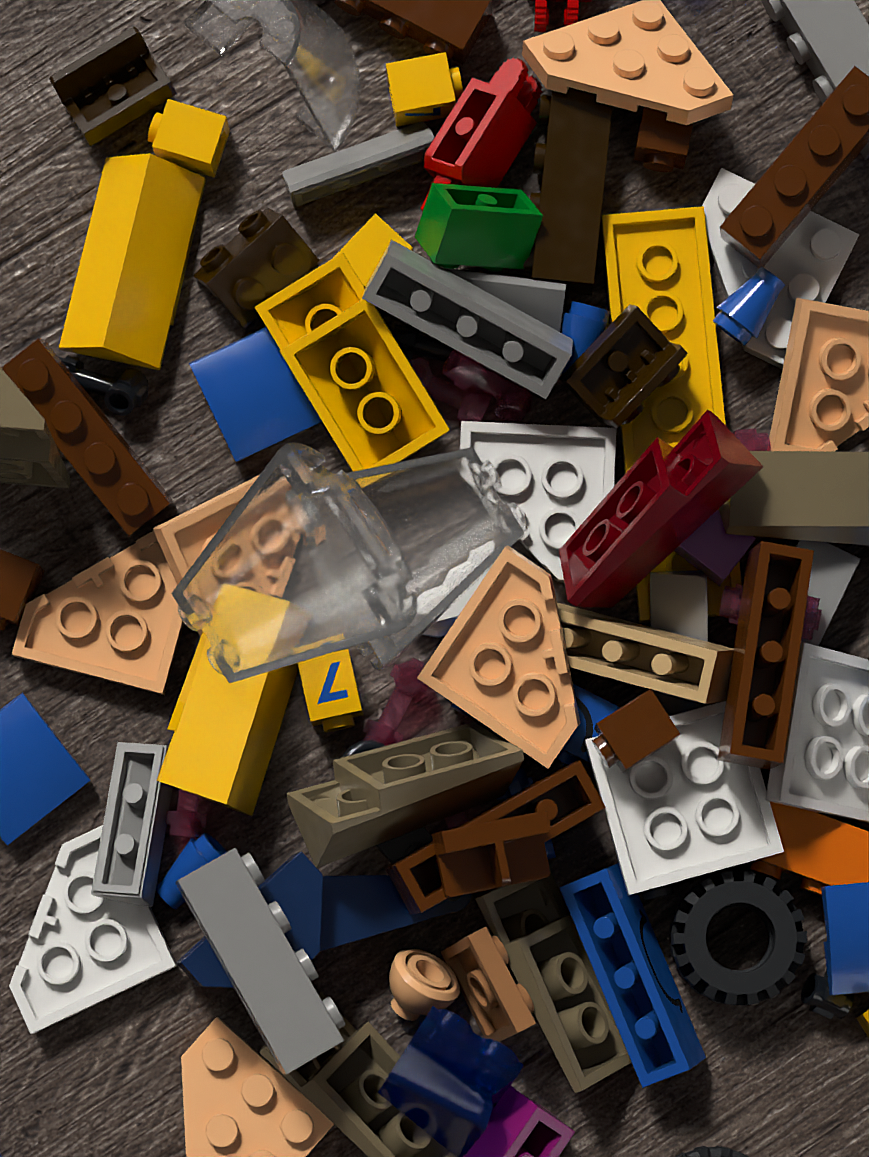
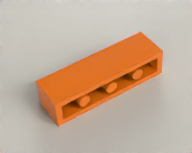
[750,802,869,896]

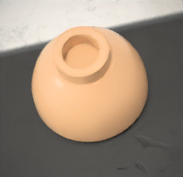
[389,949,460,1021]

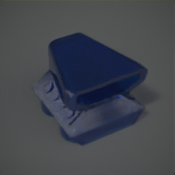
[377,1006,524,1157]

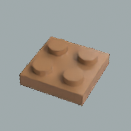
[441,927,536,1046]

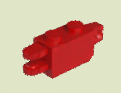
[420,57,543,212]

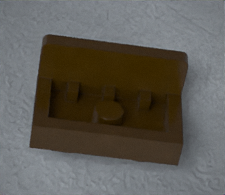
[49,27,177,146]
[194,208,320,329]
[559,304,688,428]

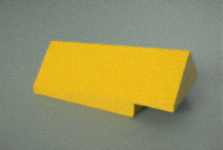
[59,153,206,370]
[255,252,450,485]
[157,581,314,816]

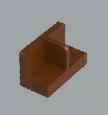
[432,810,552,898]

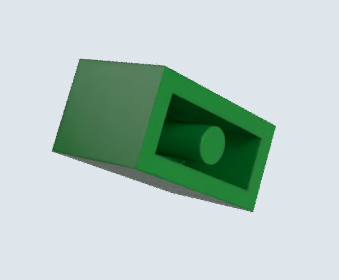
[415,183,543,272]

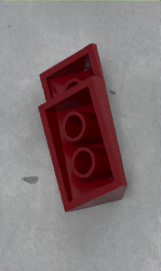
[559,410,763,608]

